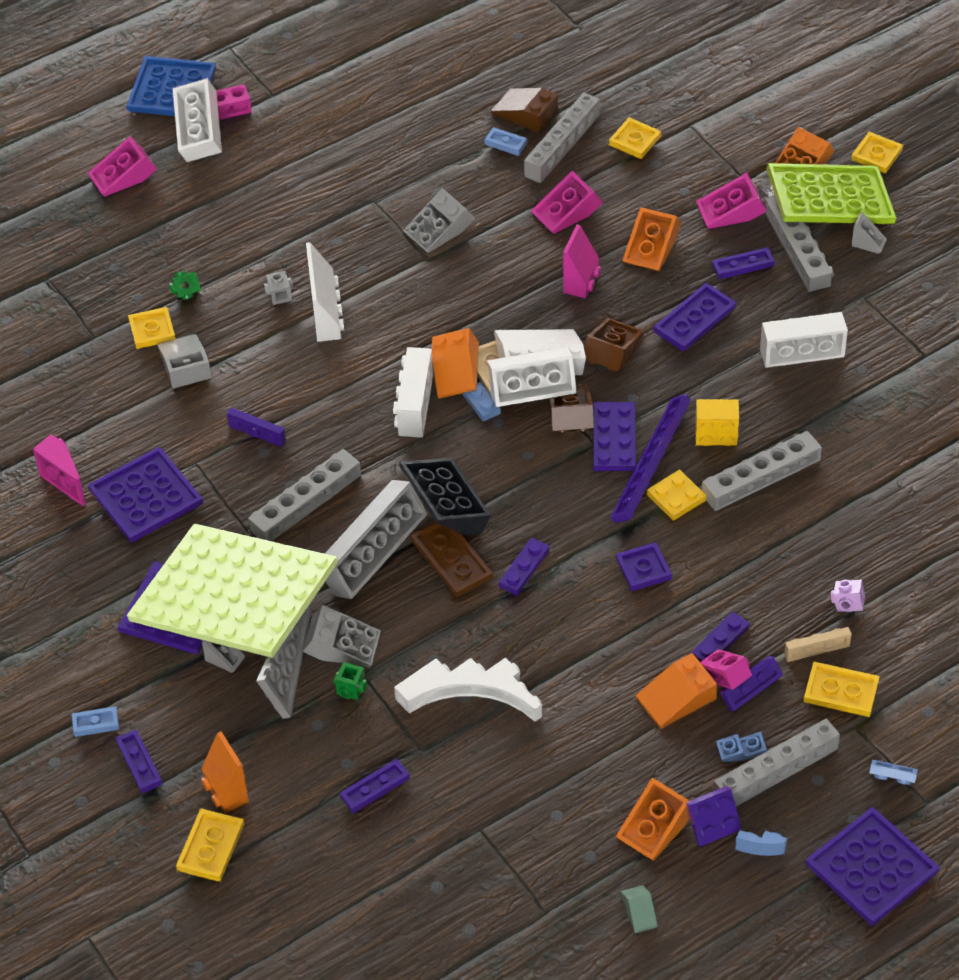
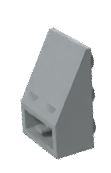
[403,188,475,253]
[157,334,211,389]
[302,605,381,667]

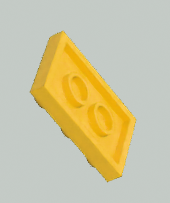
[804,662,880,717]
[176,809,244,882]

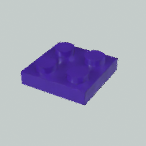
[616,542,672,591]
[686,786,742,847]

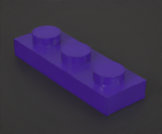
[712,247,775,280]
[227,407,286,447]
[499,537,550,595]
[691,611,750,662]
[720,656,783,711]
[116,729,162,794]
[340,759,410,813]

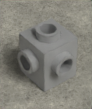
[264,271,293,305]

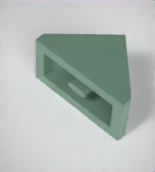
[620,885,657,933]

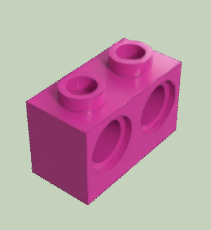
[216,84,252,120]
[700,649,752,690]

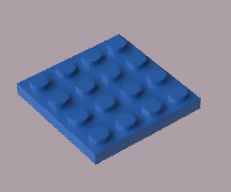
[127,56,217,116]

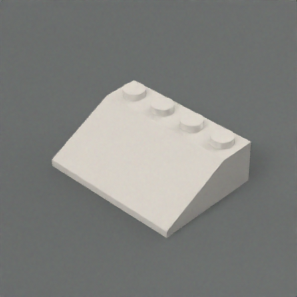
[306,243,344,342]
[494,329,586,375]

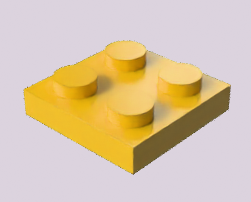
[609,118,661,159]
[851,132,903,174]
[128,307,175,349]
[647,470,706,521]

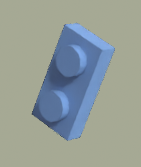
[485,127,527,156]
[463,382,501,422]
[72,706,119,737]
[869,760,918,785]

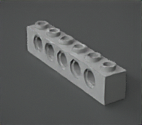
[524,92,600,184]
[765,196,834,292]
[702,431,822,511]
[248,449,361,541]
[713,718,840,806]

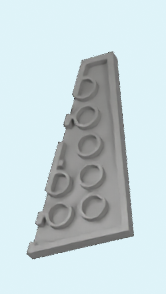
[256,606,311,719]

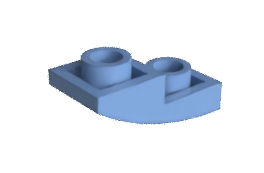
[716,732,767,762]
[735,830,787,856]

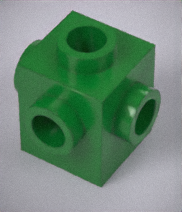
[169,270,201,300]
[334,662,368,700]

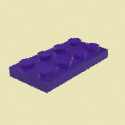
[653,283,736,352]
[594,402,636,471]

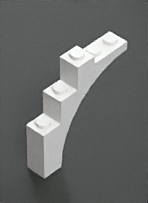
[394,658,542,722]

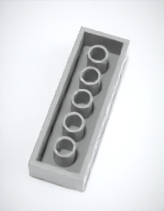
[325,480,427,599]

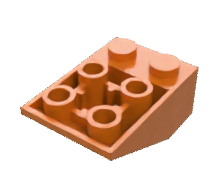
[775,127,834,165]

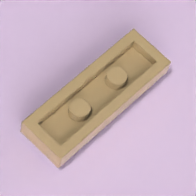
[784,627,851,662]

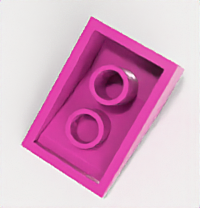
[88,136,157,197]
[531,171,603,234]
[696,173,767,229]
[563,225,601,299]
[33,434,86,506]

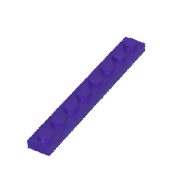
[610,394,691,523]

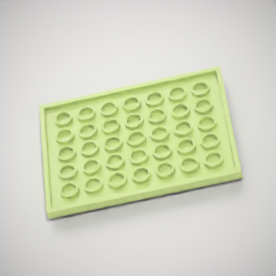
[127,524,338,658]

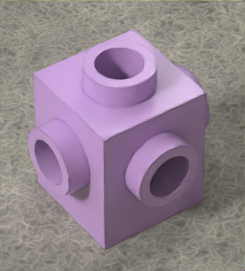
[831,580,865,612]

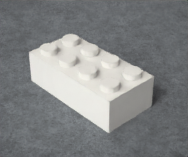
[173,78,222,162]
[760,312,848,368]
[393,347,433,438]
[487,347,577,407]

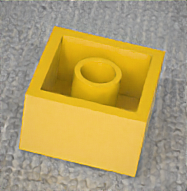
[695,399,739,446]

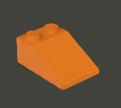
[622,207,681,271]
[431,328,479,399]
[636,653,717,729]
[201,732,249,814]
[616,778,690,861]

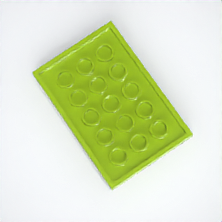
[767,163,896,224]

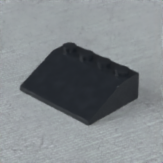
[399,458,491,535]

